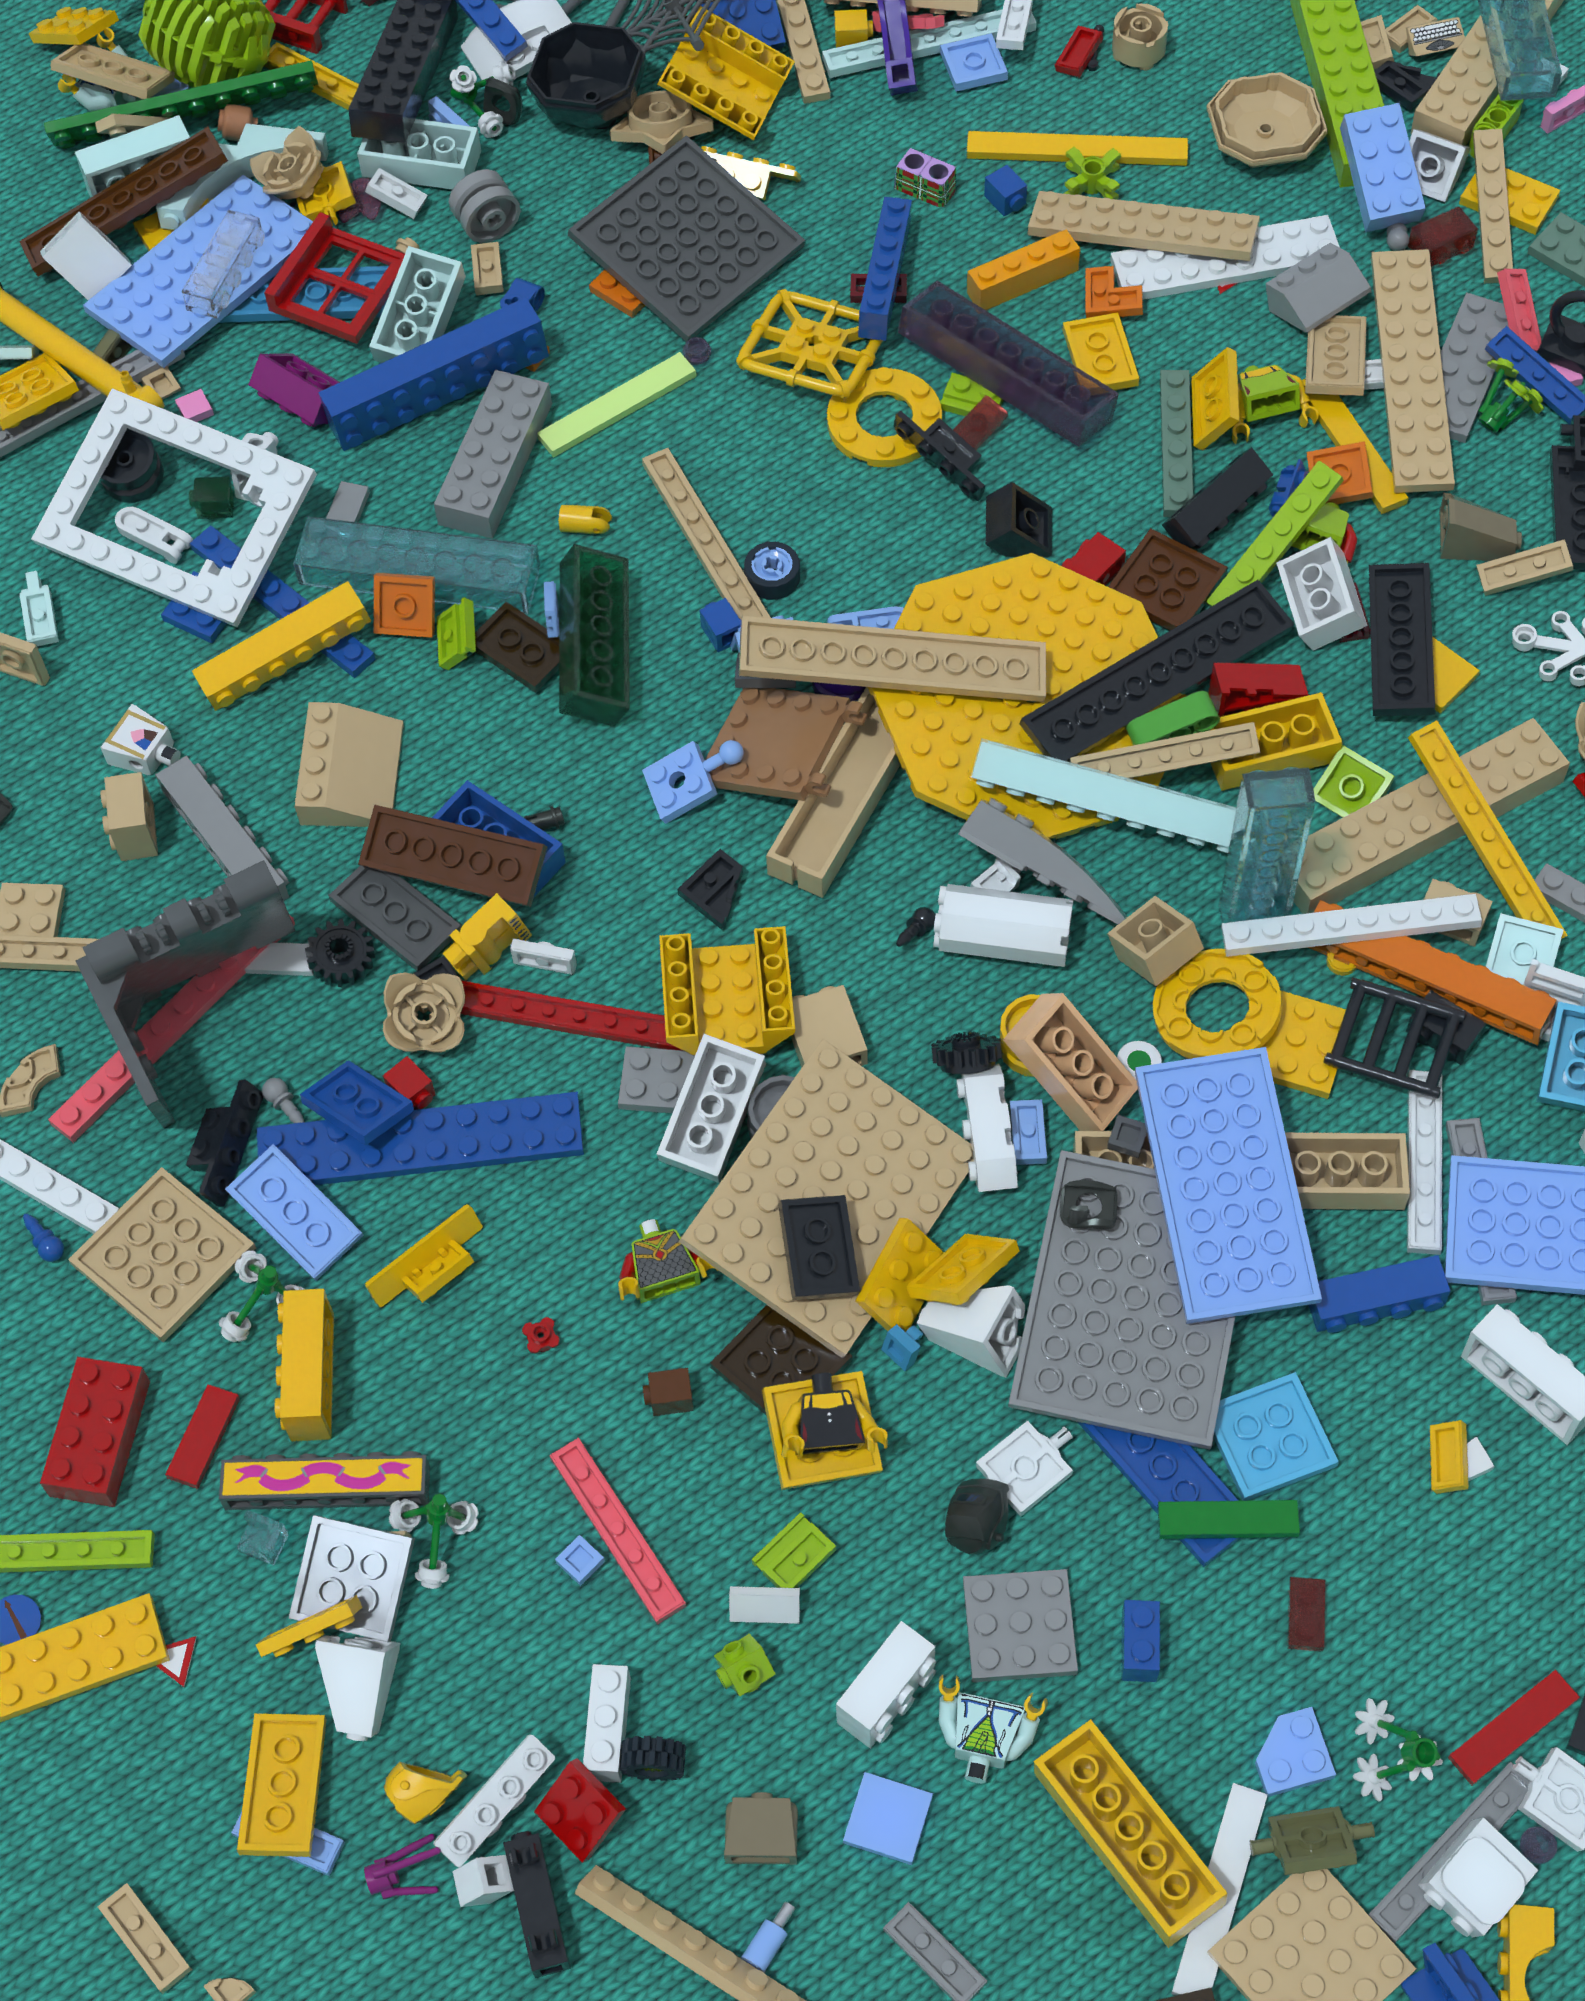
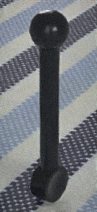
[1087,24,1104,72]

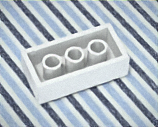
[657,1034,766,1183]
[1461,1304,1585,1445]

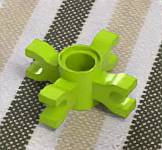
[1064,147,1121,200]

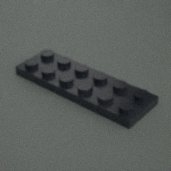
[1369,563,1435,717]

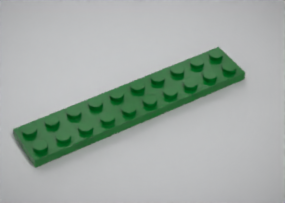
[44,60,318,149]

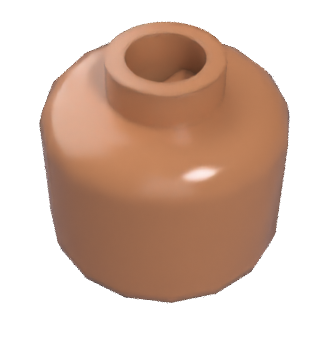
[217,104,258,142]

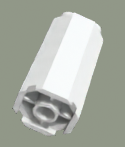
[933,884,1073,967]

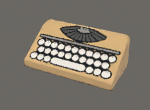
[1406,17,1465,56]

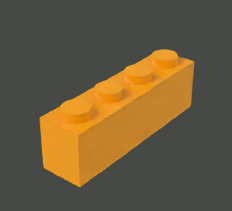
[967,229,1080,313]

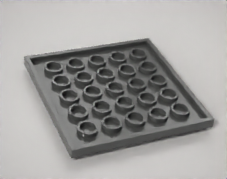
[568,135,805,343]

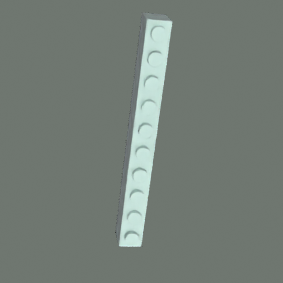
[971,738,1284,862]

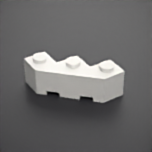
[956,1064,1018,1192]

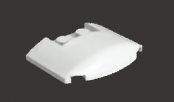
[461,0,572,80]

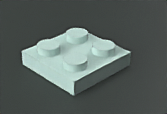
[1486,913,1564,985]

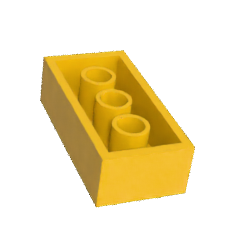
[1209,692,1342,791]
[275,1289,334,1441]

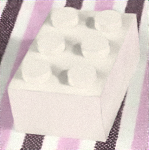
[1276,537,1368,651]
[836,1621,936,1749]

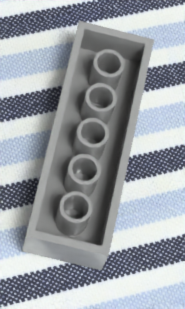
[434,370,552,539]

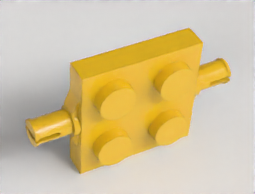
[296,161,356,226]

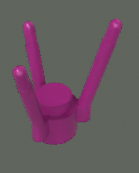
[364,1834,441,1899]

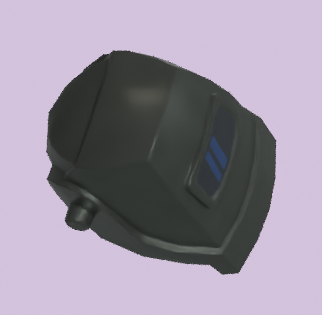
[945,1478,1009,1554]

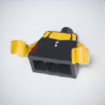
[781,1373,888,1459]

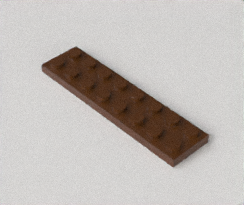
[19,127,228,276]

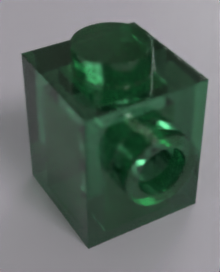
[189,477,235,520]

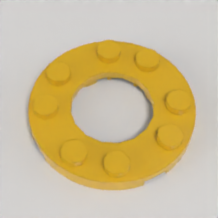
[827,367,942,467]
[1153,949,1282,1059]

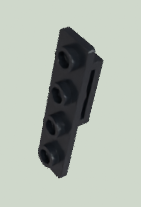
[893,411,985,501]
[186,1079,264,1207]

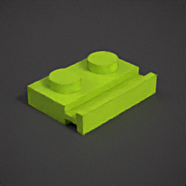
[940,372,1007,424]
[437,597,476,670]
[752,1512,836,1588]

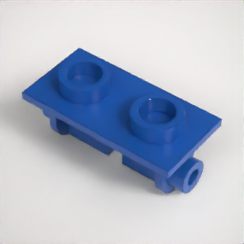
[1269,459,1309,517]

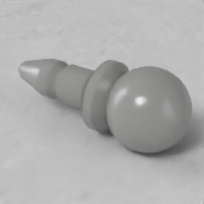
[1387,223,1410,251]
[262,1078,304,1123]

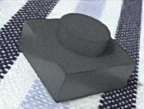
[1107,1115,1147,1158]

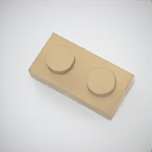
[1361,15,1394,70]
[471,242,504,295]

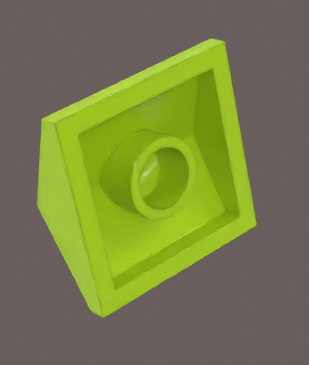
[1309,745,1395,818]

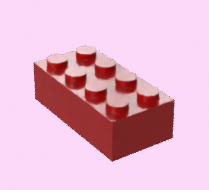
[40,1356,150,1507]

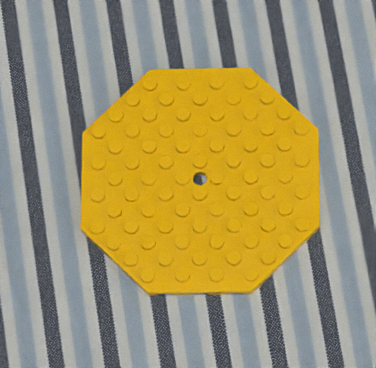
[867,553,1186,839]

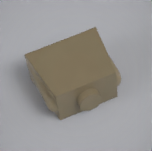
[724,1792,798,1865]

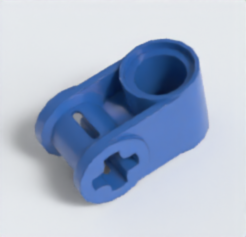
[500,278,545,312]

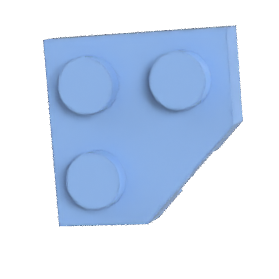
[1255,1707,1336,1797]

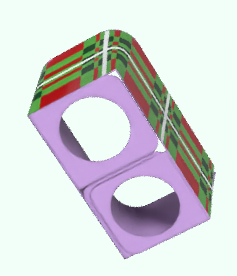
[894,148,956,207]

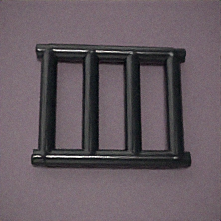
[1323,978,1467,1099]

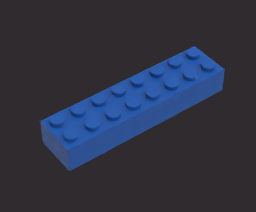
[318,297,549,451]

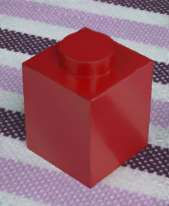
[382,1056,436,1110]

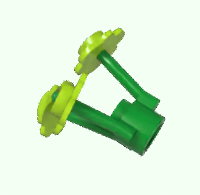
[1478,358,1544,433]

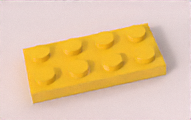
[237,1713,326,1857]

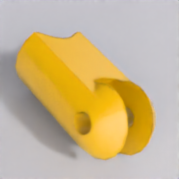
[558,505,612,534]

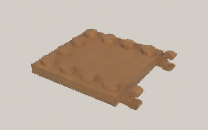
[705,688,868,801]

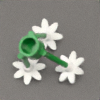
[1353,1698,1443,1802]

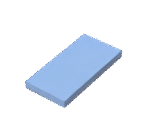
[225,1144,364,1281]

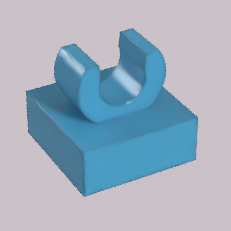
[881,1324,923,1371]

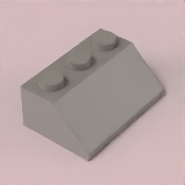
[1265,243,1371,333]

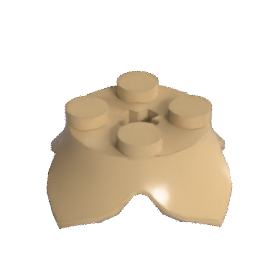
[249,126,324,200]
[383,972,465,1052]

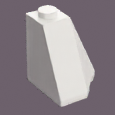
[917,1285,1025,1378]
[315,1636,401,1741]

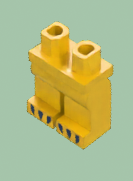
[442,893,532,980]

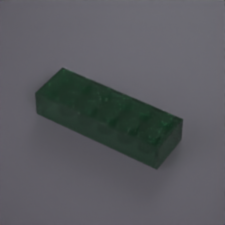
[559,544,630,727]

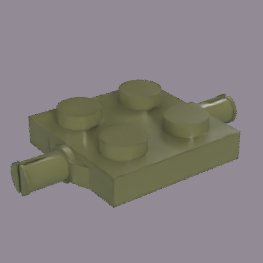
[1250,1806,1375,1875]

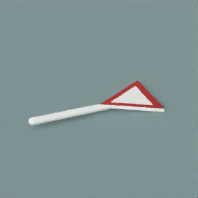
[156,1636,197,1688]

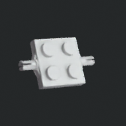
[976,1421,1073,1517]
[1512,1747,1585,1852]

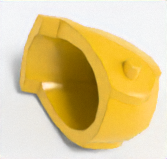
[384,1762,467,1824]

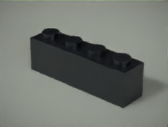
[1162,447,1274,550]

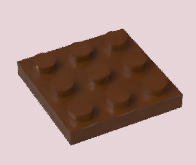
[1108,528,1228,631]

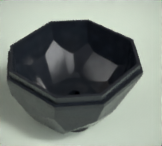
[526,22,646,129]

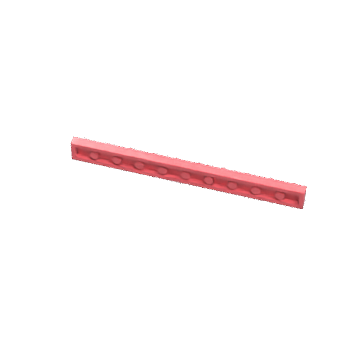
[48,915,295,1143]

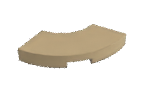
[0,1044,61,1117]

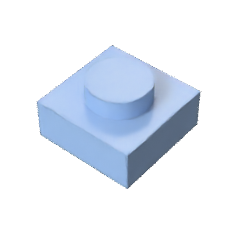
[555,1535,605,1586]

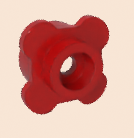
[522,1317,560,1354]

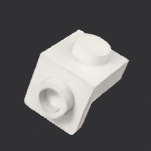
[970,857,1021,892]

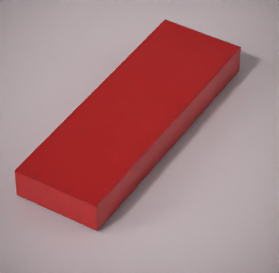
[165,1384,240,1489]

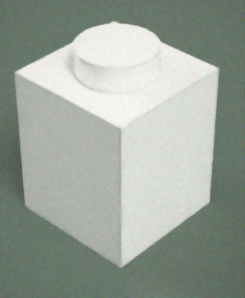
[452,1855,514,1907]

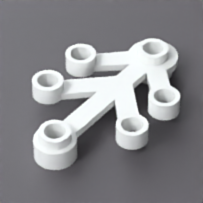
[1512,611,1585,686]

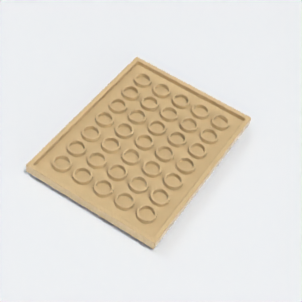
[678,1039,974,1358]

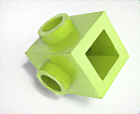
[714,1633,776,1696]

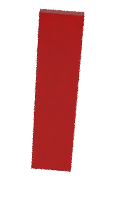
[1448,1670,1580,1786]

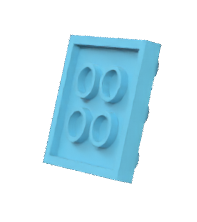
[1213,1372,1339,1501]

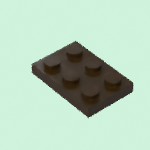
[475,602,575,693]

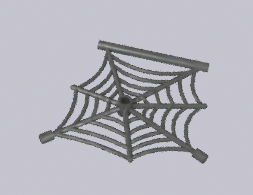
[605,0,720,54]

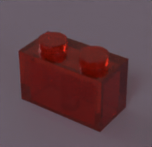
[1408,206,1478,267]

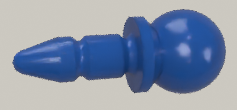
[23,1214,64,1262]

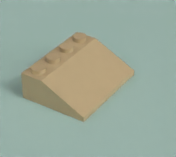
[295,702,404,827]

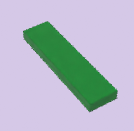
[1157,1500,1300,1539]

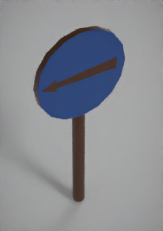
[0,1594,42,1645]

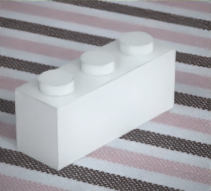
[583,1664,631,1783]

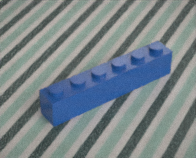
[858,196,912,341]

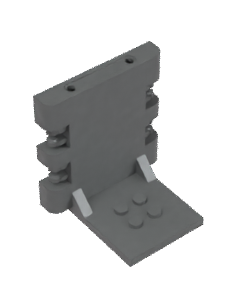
[75,860,295,1128]

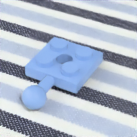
[642,740,744,823]

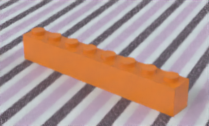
[1308,900,1557,1045]

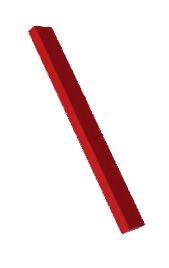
[460,981,684,1051]

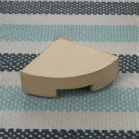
[204,1978,256,2001]

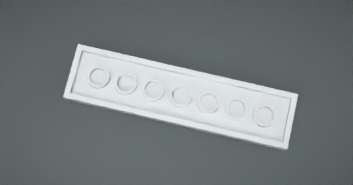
[1110,215,1340,300]

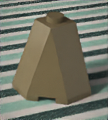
[1439,493,1522,561]

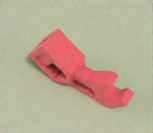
[872,10,944,32]

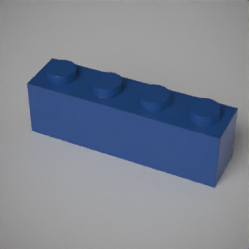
[1308,1255,1451,1333]

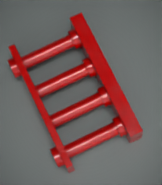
[265,0,348,54]

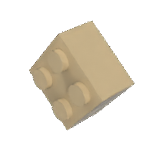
[100,772,158,861]
[1107,896,1204,986]

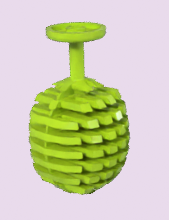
[110,0,276,88]

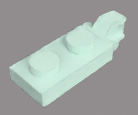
[19,571,59,646]

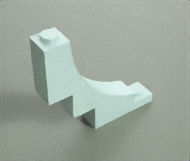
[156,123,329,230]

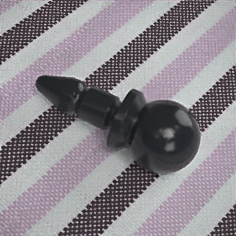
[896,907,936,947]

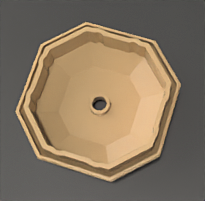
[1207,72,1328,168]

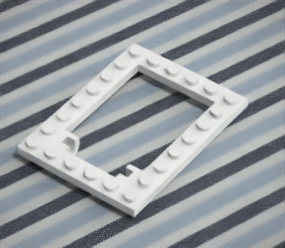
[31,389,317,627]

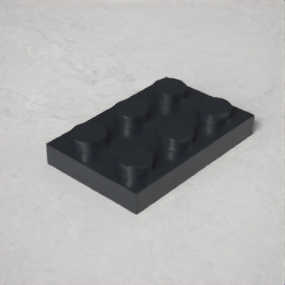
[778,1195,860,1300]

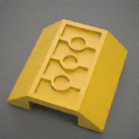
[657,6,795,140]
[659,926,795,1056]

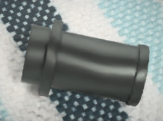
[524,805,565,830]

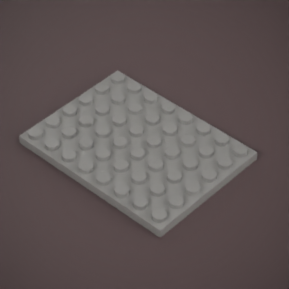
[1008,1150,1235,1450]

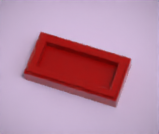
[1055,25,1103,77]

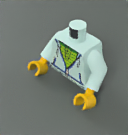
[58,27,143,112]
[938,1675,1048,1784]

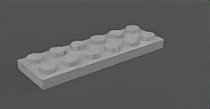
[1440,292,1509,443]

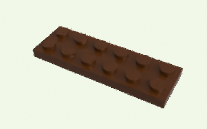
[358,805,547,907]

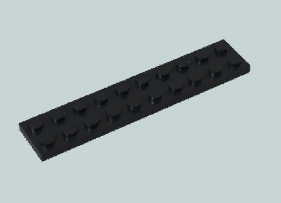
[1019,580,1295,762]

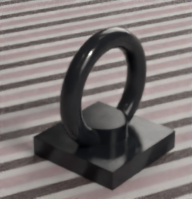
[1537,290,1585,376]

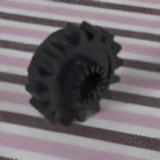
[305,919,376,987]
[931,1031,1002,1074]

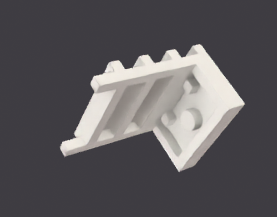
[1523,959,1585,1042]

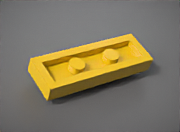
[255,1595,363,1657]

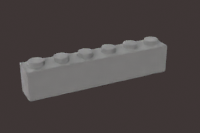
[155,755,289,901]

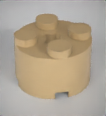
[1112,3,1168,71]

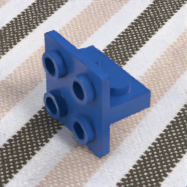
[1401,1943,1500,2001]

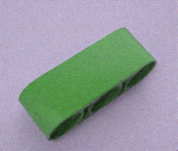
[1126,691,1220,745]

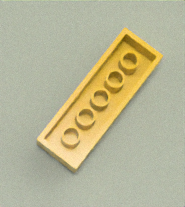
[1034,1719,1227,1948]

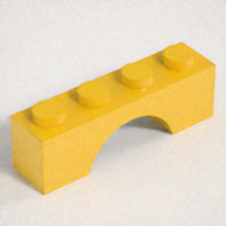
[1497,1904,1555,2001]

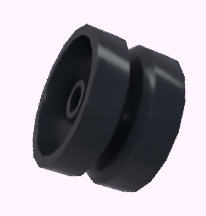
[100,428,164,503]

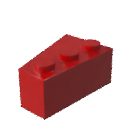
[1209,663,1309,717]

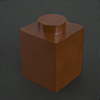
[643,1368,694,1416]

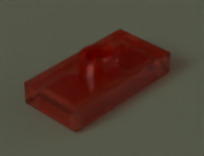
[953,395,1008,450]

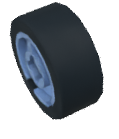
[744,542,800,600]

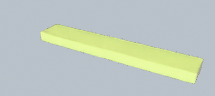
[537,352,696,458]

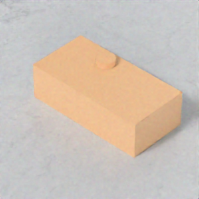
[1003,993,1138,1131]

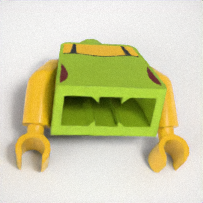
[1232,365,1319,444]

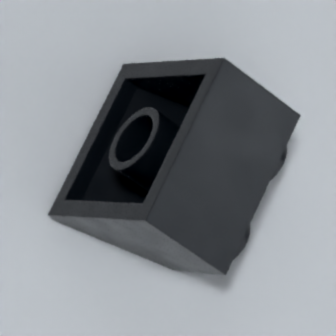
[985,482,1052,558]

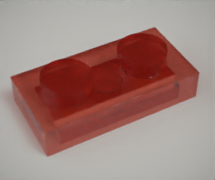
[1287,1577,1325,1652]

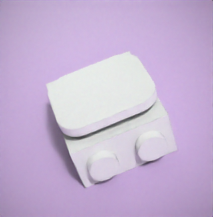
[40,211,132,300]
[1418,1817,1538,1937]

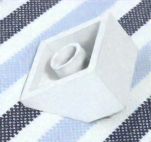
[1409,129,1471,202]

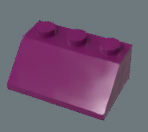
[248,353,340,427]

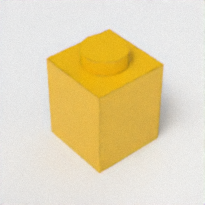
[834,9,873,48]

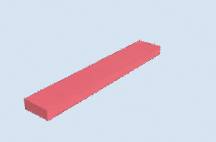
[550,1438,687,1625]

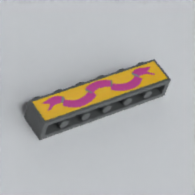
[219,1451,430,1510]

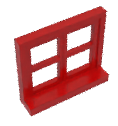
[264,212,405,344]

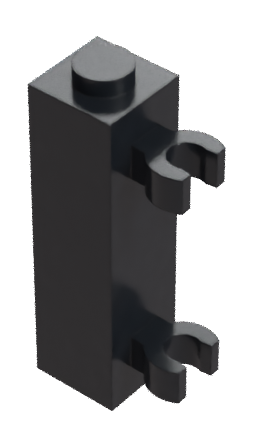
[503,1831,571,1979]

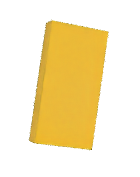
[1430,1420,1469,1494]

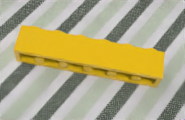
[192,581,371,711]

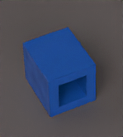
[984,165,1027,217]
[699,598,741,652]

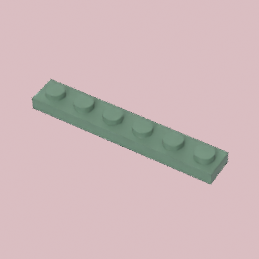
[1160,370,1193,517]

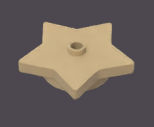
[610,91,714,154]

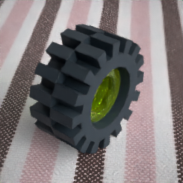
[620,1736,686,1781]

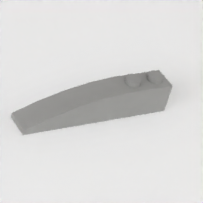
[958,798,1127,924]

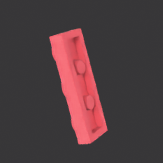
[1497,268,1541,352]

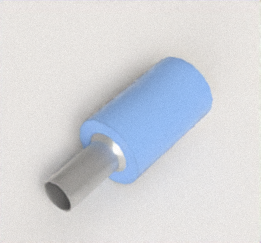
[741,1902,795,1972]

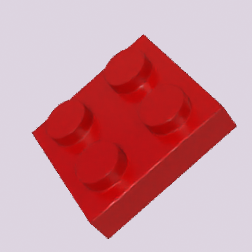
[534,1758,626,1863]

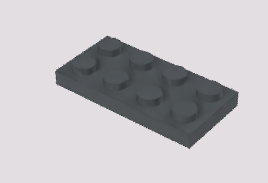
[328,865,461,971]

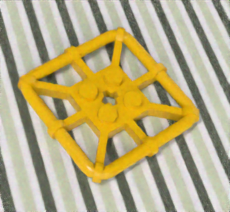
[736,289,883,398]

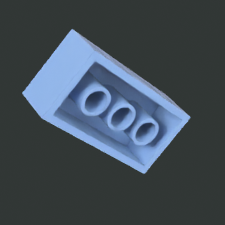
[1340,103,1426,232]

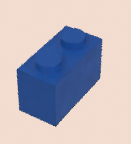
[1121,1600,1160,1682]

